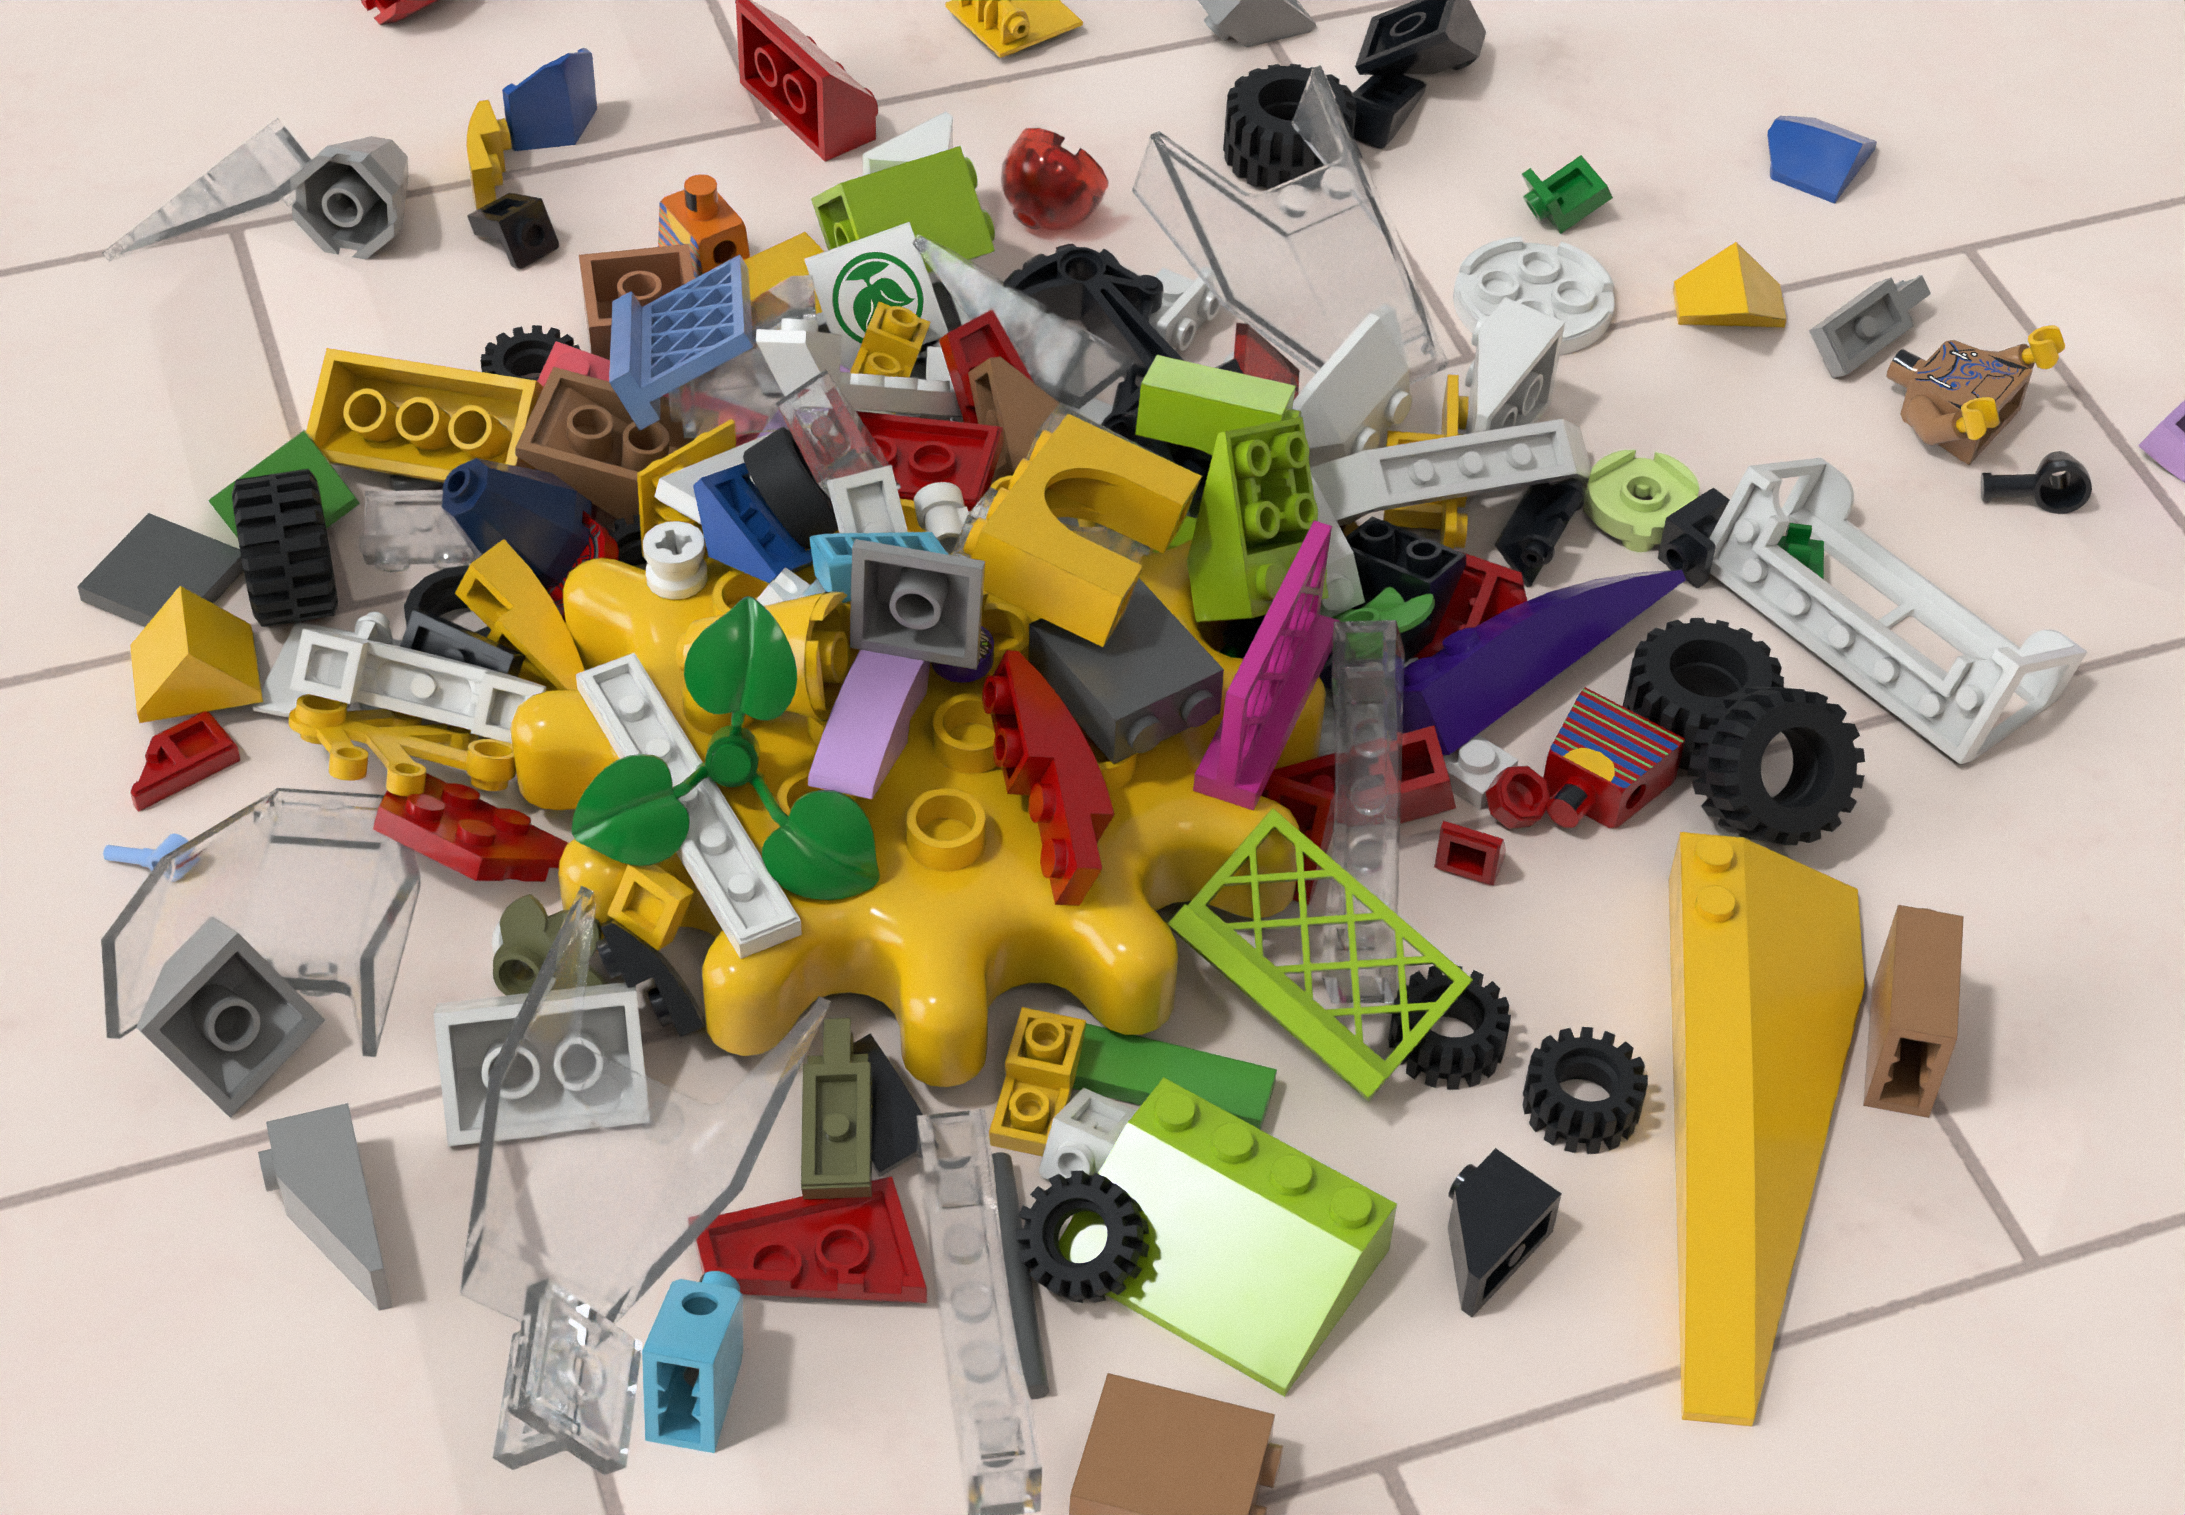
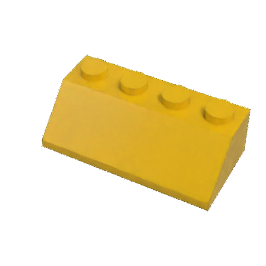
[306,348,544,483]

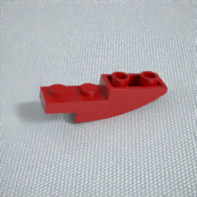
[982,650,1115,906]

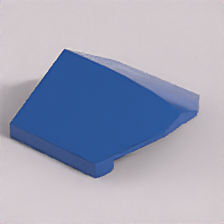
[502,48,597,151]
[1767,115,1877,204]
[693,462,813,583]

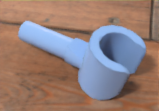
[103,833,197,884]

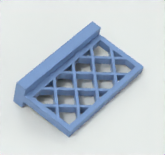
[609,254,753,430]

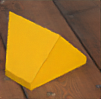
[1673,242,1787,328]

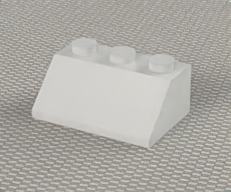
[433,982,650,1147]

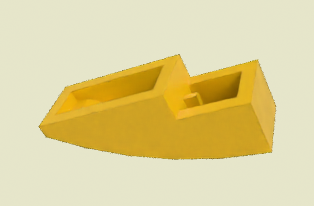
[455,539,585,692]

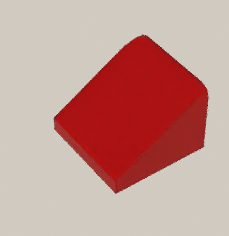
[1434,821,1506,886]

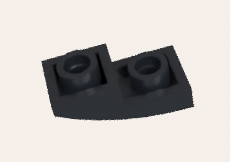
[595,919,705,1037]
[854,1033,938,1177]

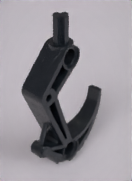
[988,244,1185,445]

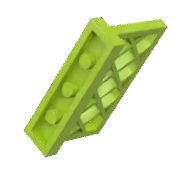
[1168,808,1473,1102]

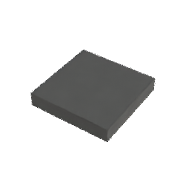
[77,513,244,627]

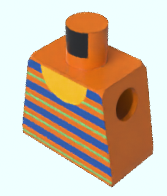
[658,174,750,278]

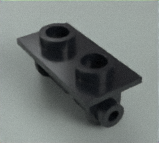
[1494,478,1586,587]

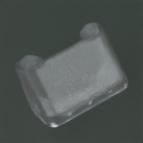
[668,275,825,439]

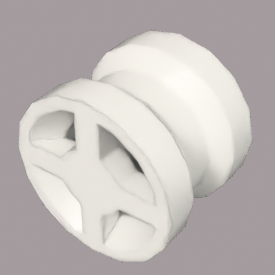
[643,521,708,600]

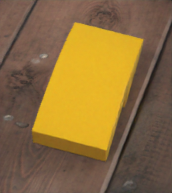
[466,99,512,210]
[850,302,931,414]
[989,1007,1086,1157]

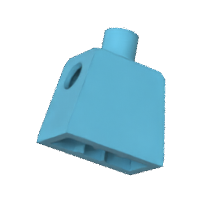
[642,1271,743,1453]

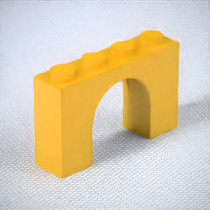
[963,413,1202,647]

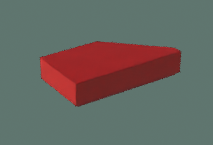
[130,711,241,812]

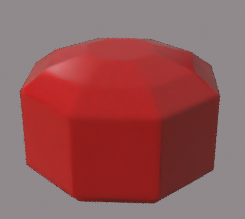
[1485,766,1550,829]

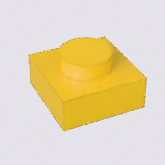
[607,864,694,951]

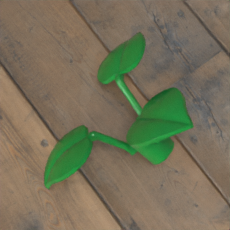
[572,596,880,900]

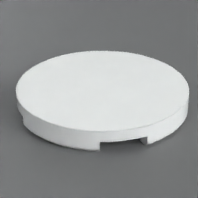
[1453,236,1615,356]

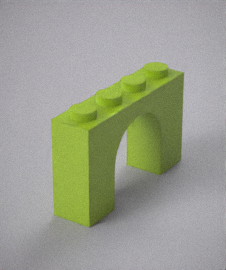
[1123,355,1302,553]

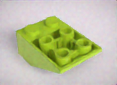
[1187,417,1329,622]

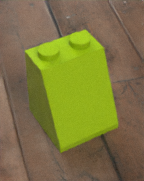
[811,146,995,273]

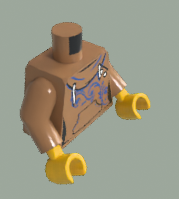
[1886,325,2065,465]

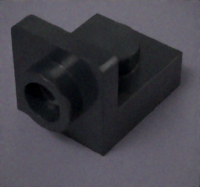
[467,193,559,269]
[1657,487,1730,588]

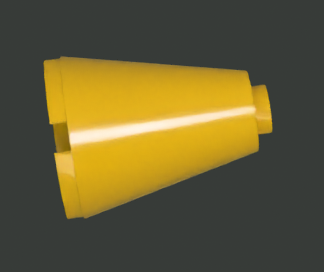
[676,592,860,722]

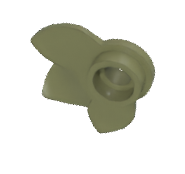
[493,894,608,996]

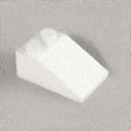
[1465,297,1565,501]

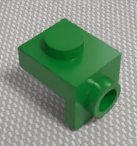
[1522,155,1613,234]

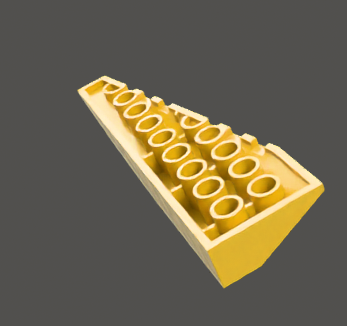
[1668,832,1865,1426]

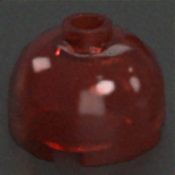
[1001,128,1109,230]

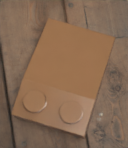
[515,367,719,525]

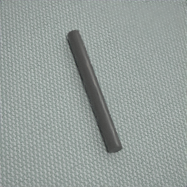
[985,1152,1050,1400]

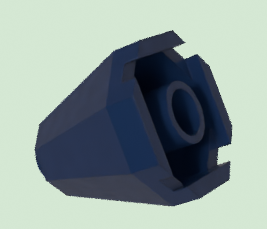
[441,458,592,588]

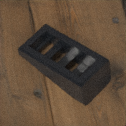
[1351,74,1427,149]

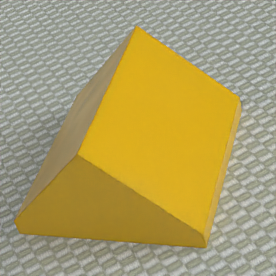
[130,586,263,723]

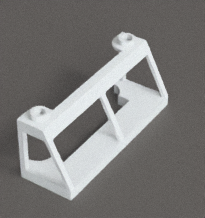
[1709,458,2087,764]

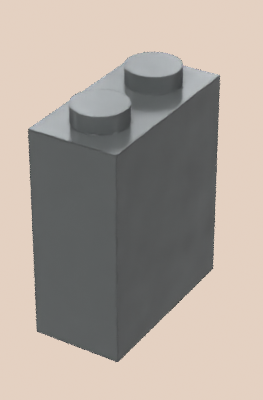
[1028,578,1224,764]

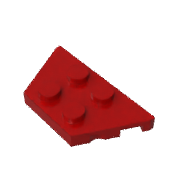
[373,773,568,882]

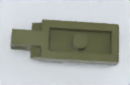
[801,1018,872,1199]

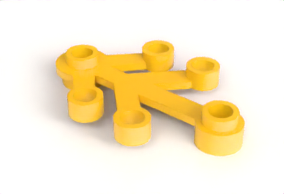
[288,694,516,796]

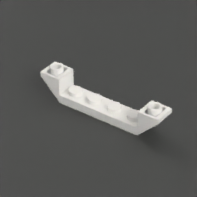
[756,319,962,417]
[1310,419,1591,526]

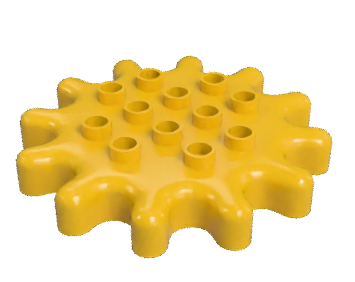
[510,499,1326,1087]

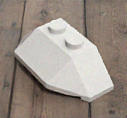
[1293,304,1413,467]

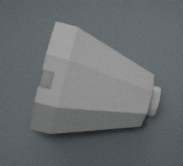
[290,136,408,259]

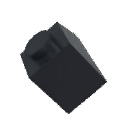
[1448,1148,1562,1317]

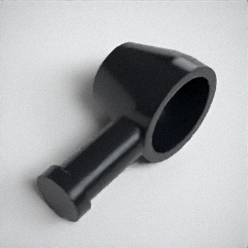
[1981,451,2092,514]

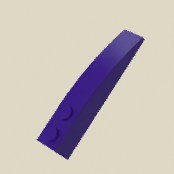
[1383,570,1686,755]

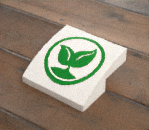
[804,222,949,370]

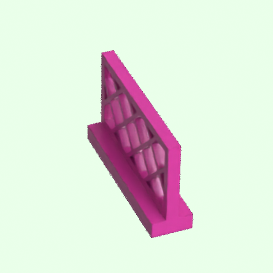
[1193,520,1340,811]

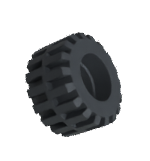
[1223,64,1356,194]
[232,469,338,627]
[1623,618,1784,777]
[1690,686,1865,845]

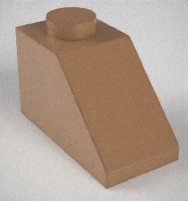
[968,357,1066,485]

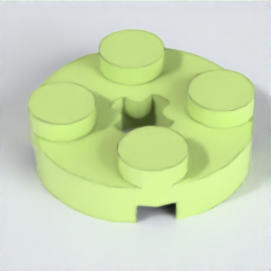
[1583,450,1699,552]

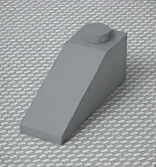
[258,1103,392,1310]

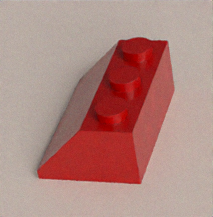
[735,0,878,162]

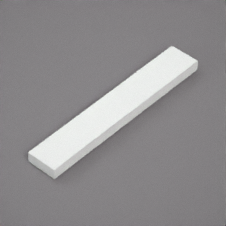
[576,653,802,959]

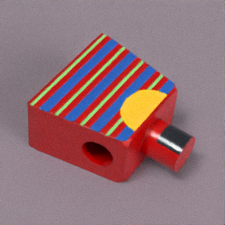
[1543,687,1685,828]

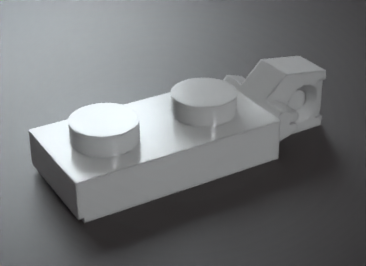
[1809,275,1931,378]

